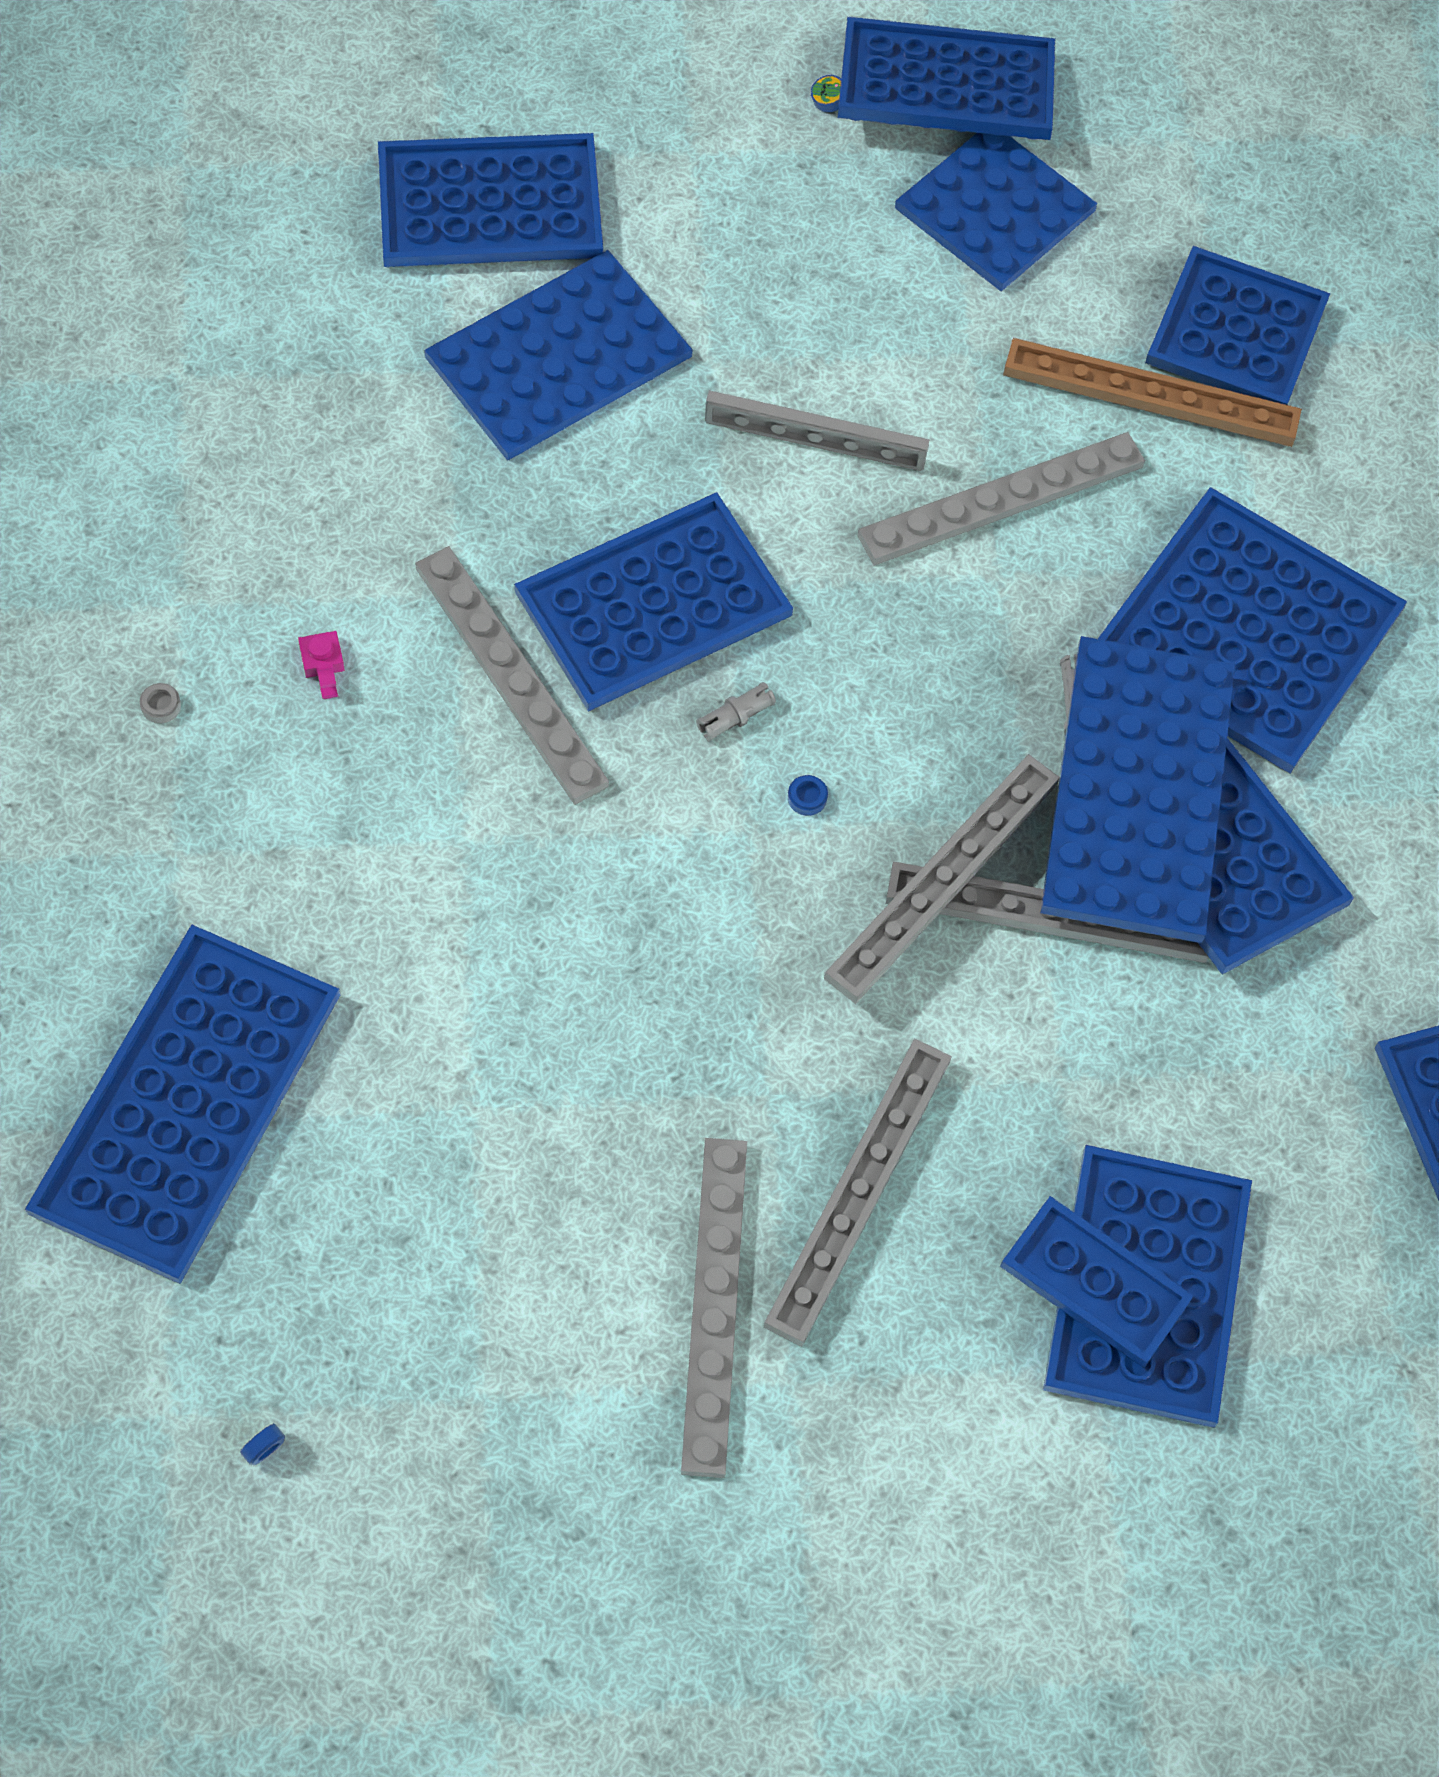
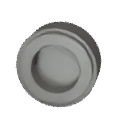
[140,683,181,723]

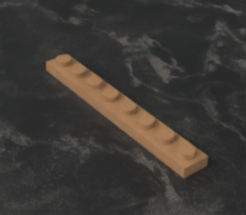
[1003,338,1302,447]

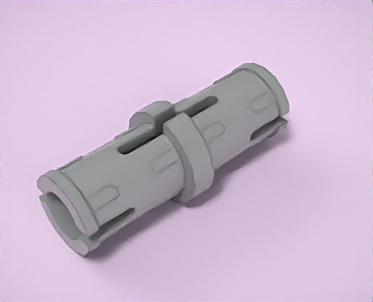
[696,682,776,742]

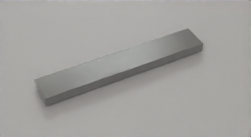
[705,390,930,471]

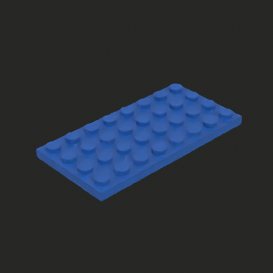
[1040,636,1235,943]
[25,924,340,1284]

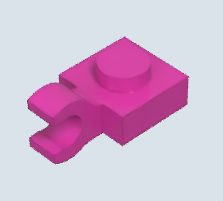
[298,630,345,699]

